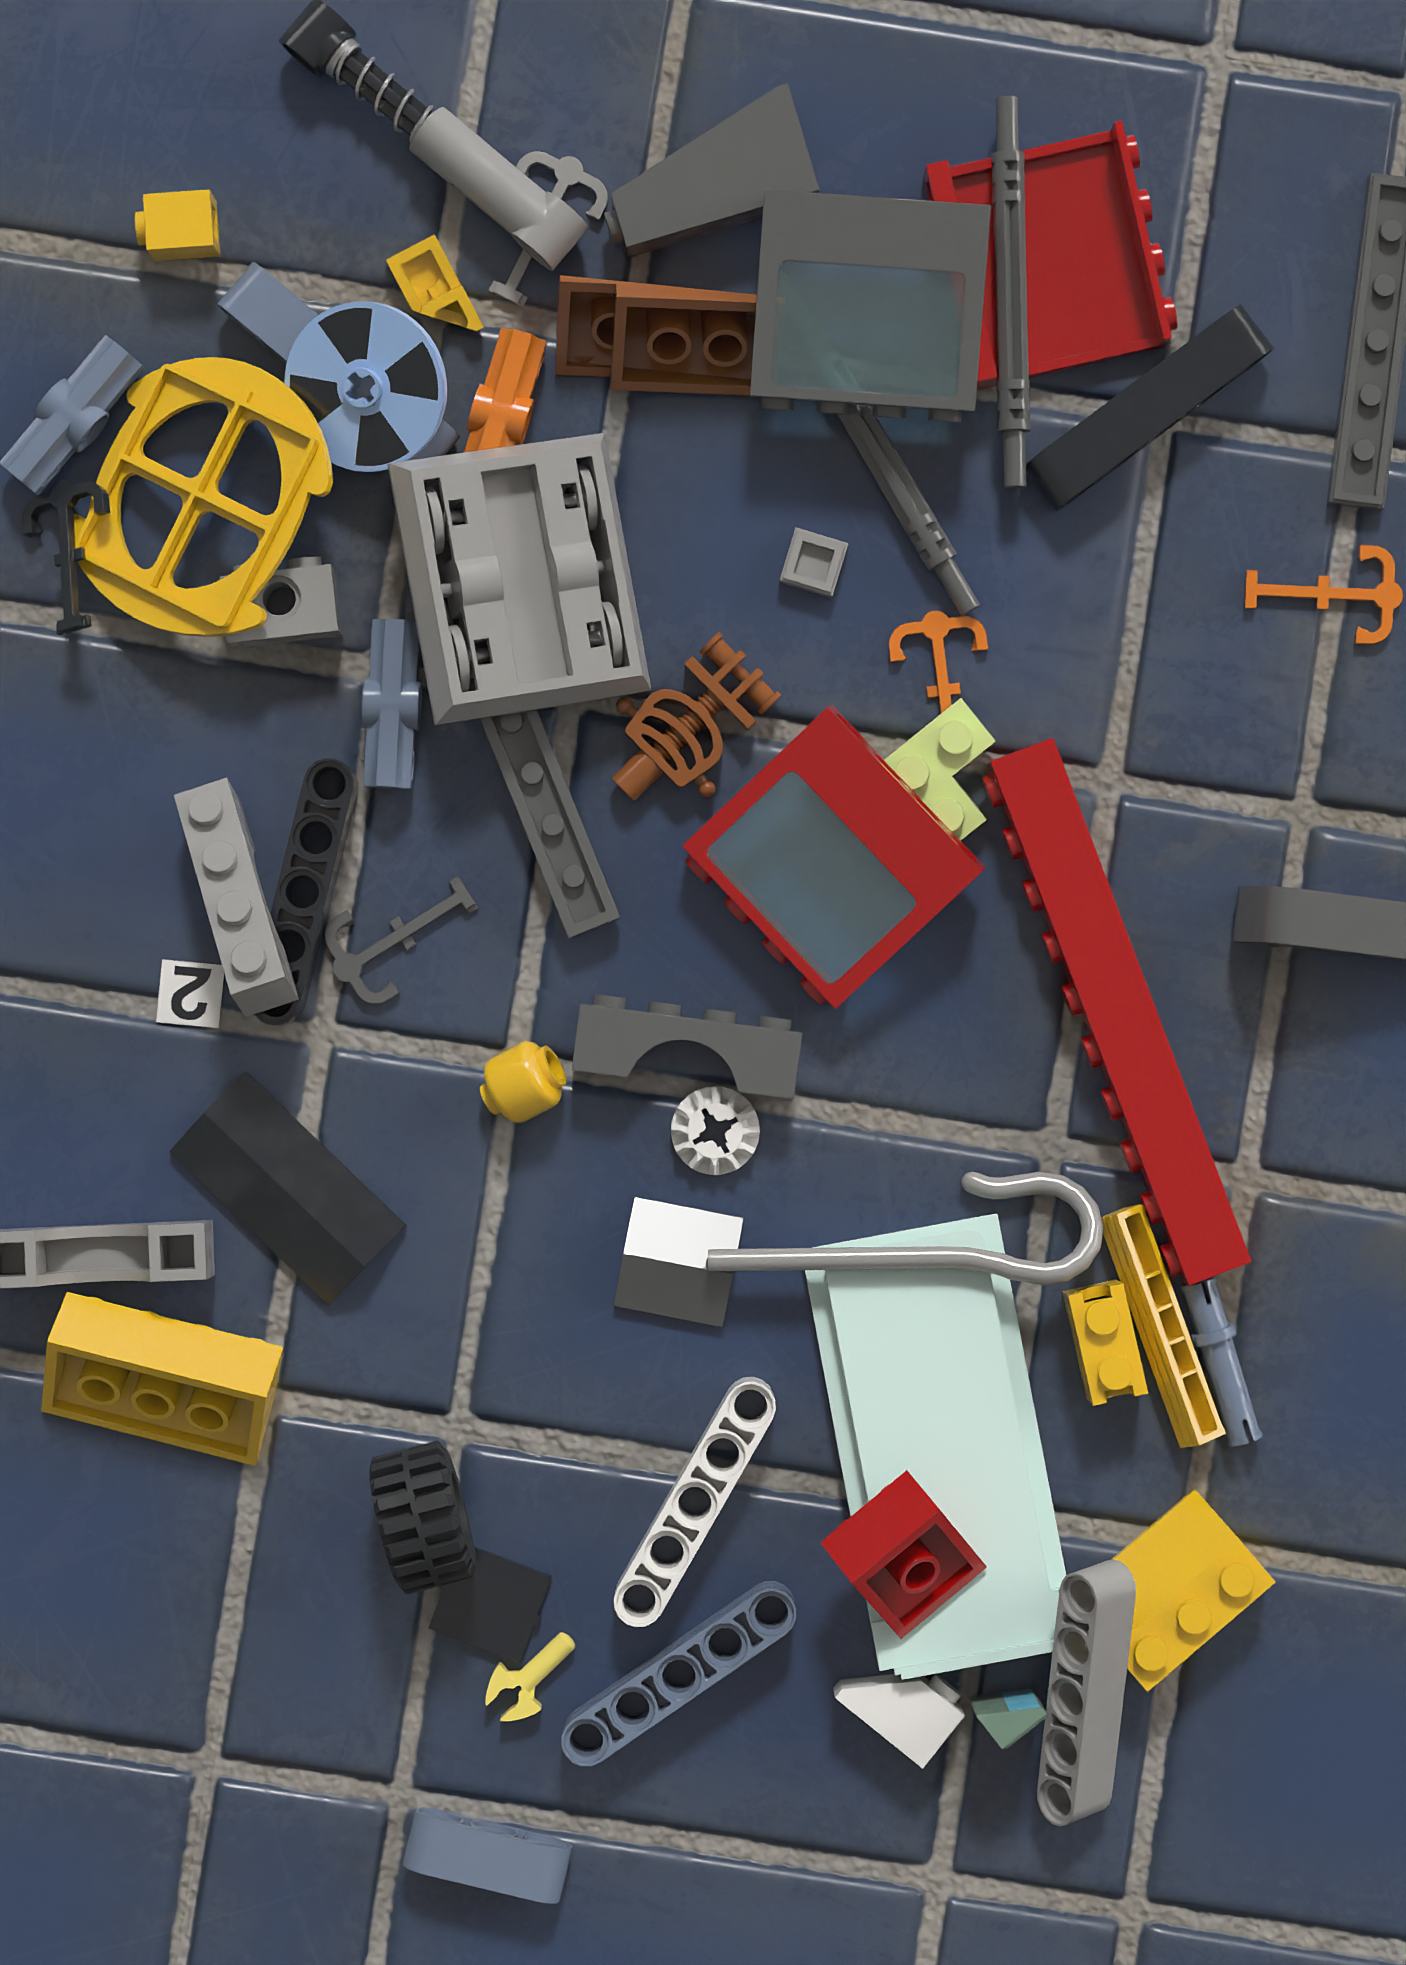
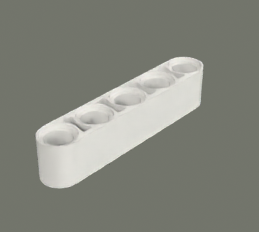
[614,1377,776,1627]

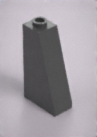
[604,83,820,258]

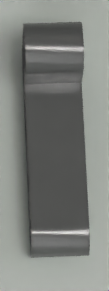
[1233,886,1406,961]

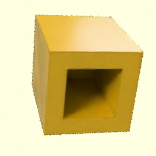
[135,189,220,261]

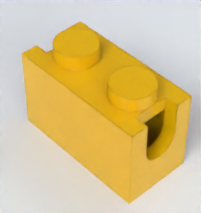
[1062,1279,1148,1406]

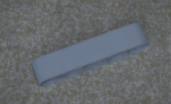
[217,262,460,460]
[561,1581,796,1766]

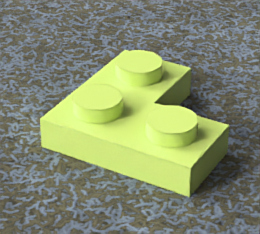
[884,698,996,840]

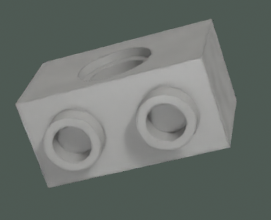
[220,557,343,649]

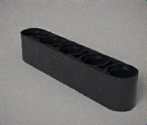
[1026,304,1274,511]
[254,758,359,1026]

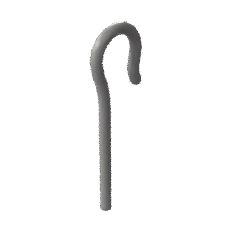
[708,1172,1104,1286]

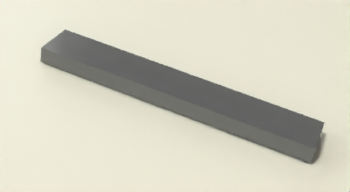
[1327,173,1406,511]

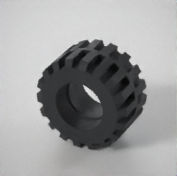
[369,1440,476,1595]

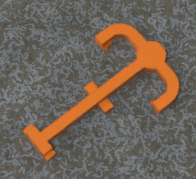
[1244,545,1403,645]
[888,611,988,765]

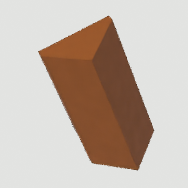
[555,275,785,396]

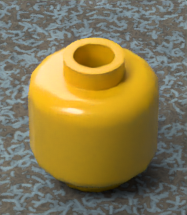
[480,1041,566,1123]

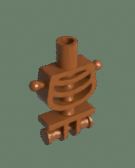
[611,632,782,802]

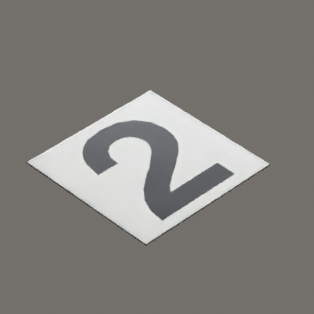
[156,959,224,1028]

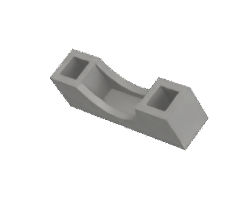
[174,777,299,1017]
[0,1220,215,1288]

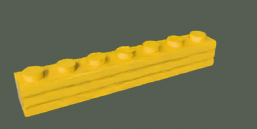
[1101,1203,1226,1448]

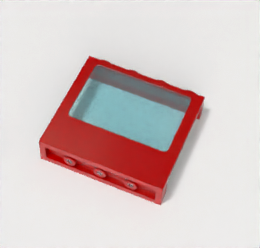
[682,705,985,1009]

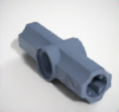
[0,335,144,495]
[362,619,422,790]

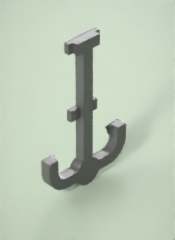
[325,876,478,1004]

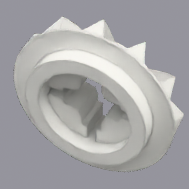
[671,1086,760,1175]

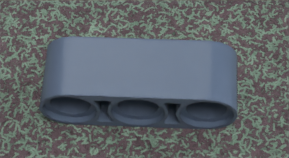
[403,1807,573,1904]

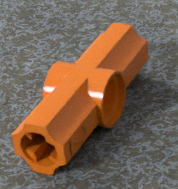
[463,327,547,453]

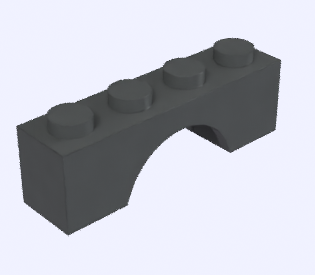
[572,994,803,1099]

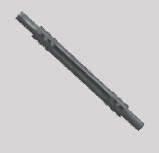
[991,96,1031,489]
[777,271,980,616]

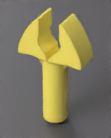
[485,1632,575,1721]

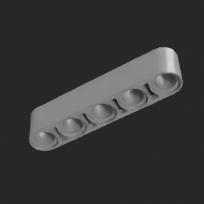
[1037,1559,1136,1826]

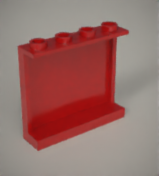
[923,120,1178,390]

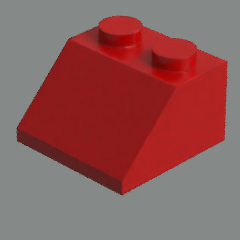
[820,1470,987,1639]

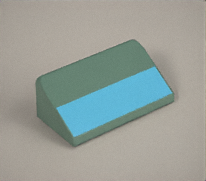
[969,1688,1047,1749]

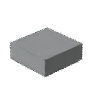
[779,527,848,598]

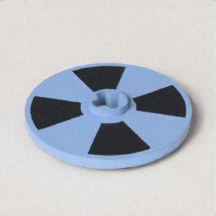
[284,301,447,472]

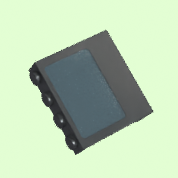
[750,189,991,423]

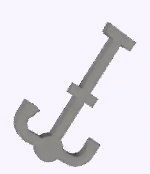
[489,151,608,308]

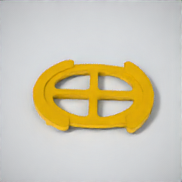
[74,357,333,637]

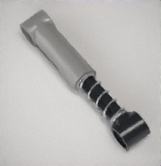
[279,0,589,271]

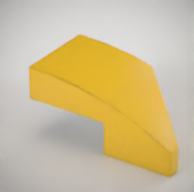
[385,234,484,331]

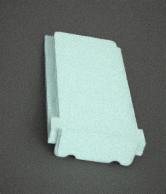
[805,1213,1066,1680]

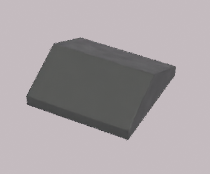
[614,1197,743,1327]

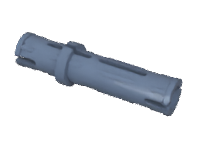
[1181,1276,1263,1447]

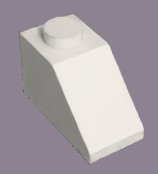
[833,1674,965,1769]

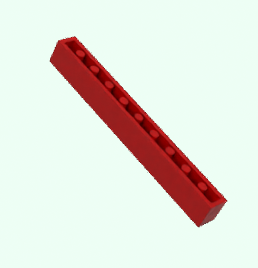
[982,738,1252,1286]

